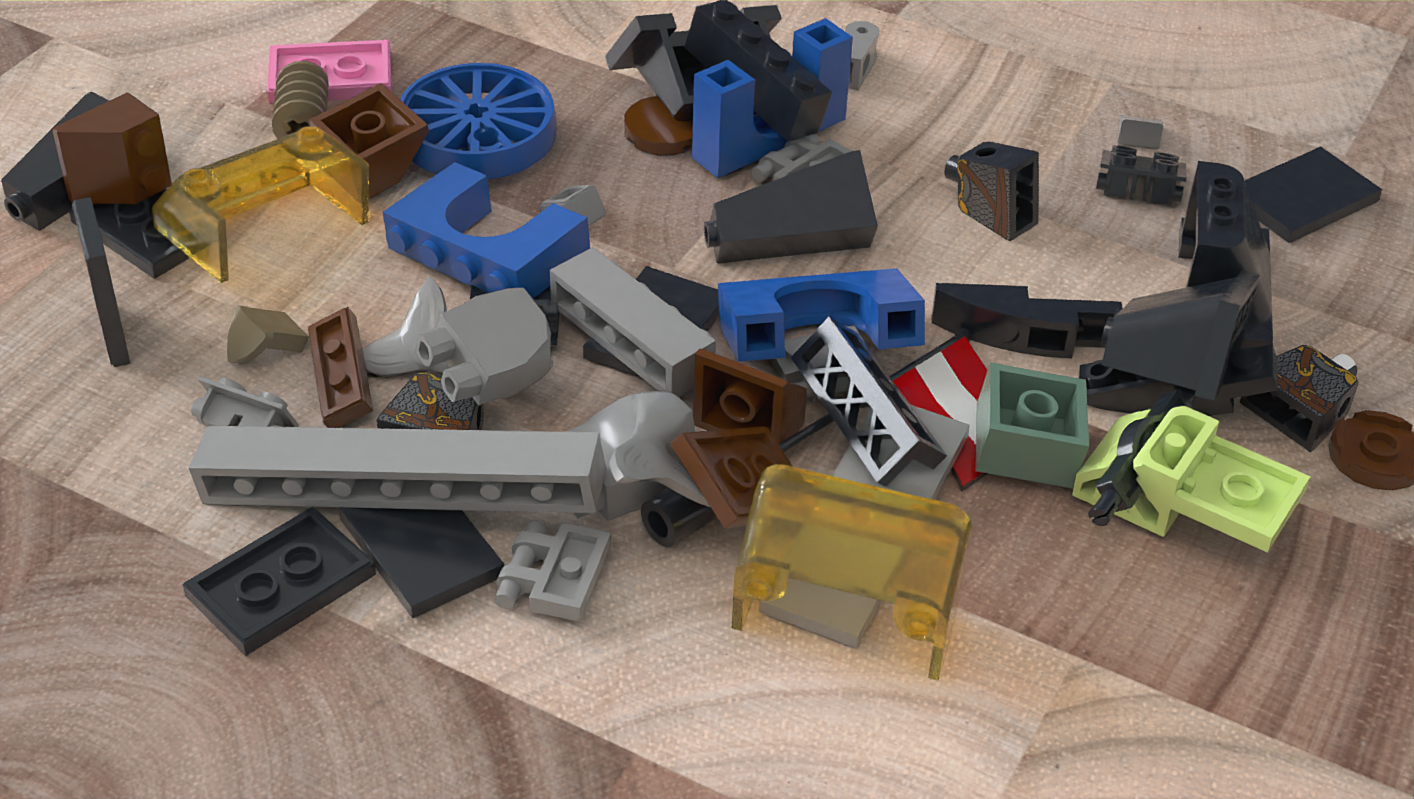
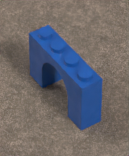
[692,18,853,178]
[382,162,591,299]
[718,268,925,362]

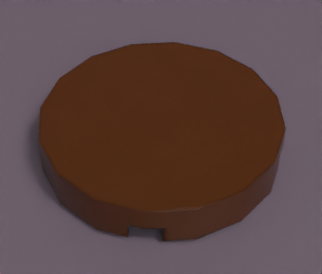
[624,96,693,155]
[1328,410,1414,490]

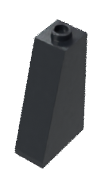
[1,91,110,231]
[704,150,878,264]

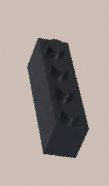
[684,0,832,142]

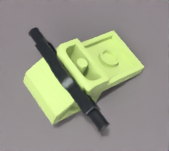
[1072,387,1311,553]

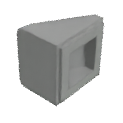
[1118,115,1163,149]
[539,185,606,226]

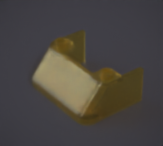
[153,127,369,283]
[731,465,972,681]

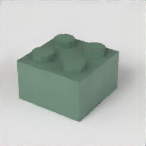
[976,362,1089,489]

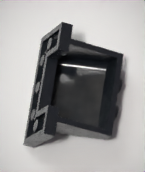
[605,5,782,121]
[1178,161,1273,350]
[1101,271,1260,401]

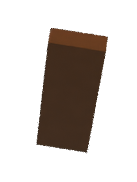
[308,307,373,428]

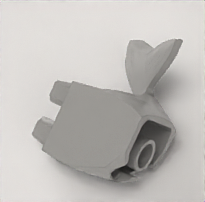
[362,276,554,405]
[567,391,710,521]

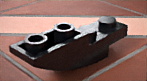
[931,283,1123,359]
[1079,344,1278,416]

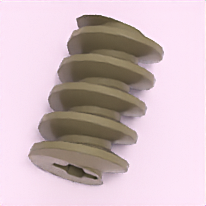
[272,61,329,150]

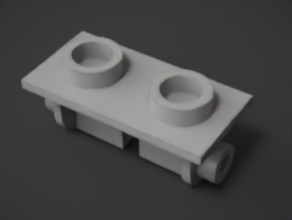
[191,376,299,427]

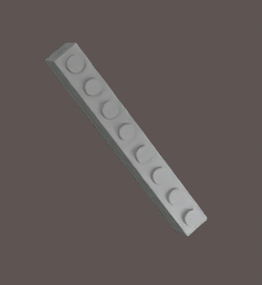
[189,426,606,513]

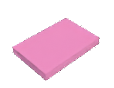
[267,40,392,104]

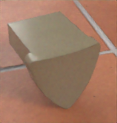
[227,305,309,364]

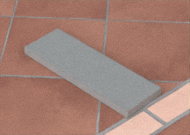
[759,405,970,649]

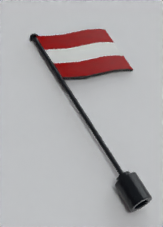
[641,328,988,547]

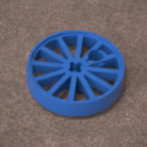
[400,63,557,180]

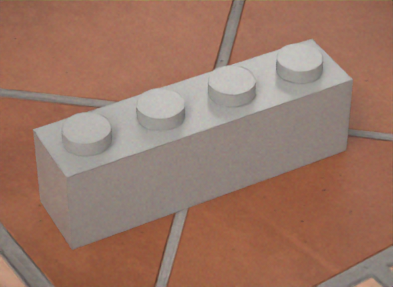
[550,247,716,397]

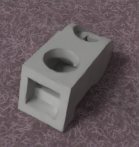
[845,21,880,90]

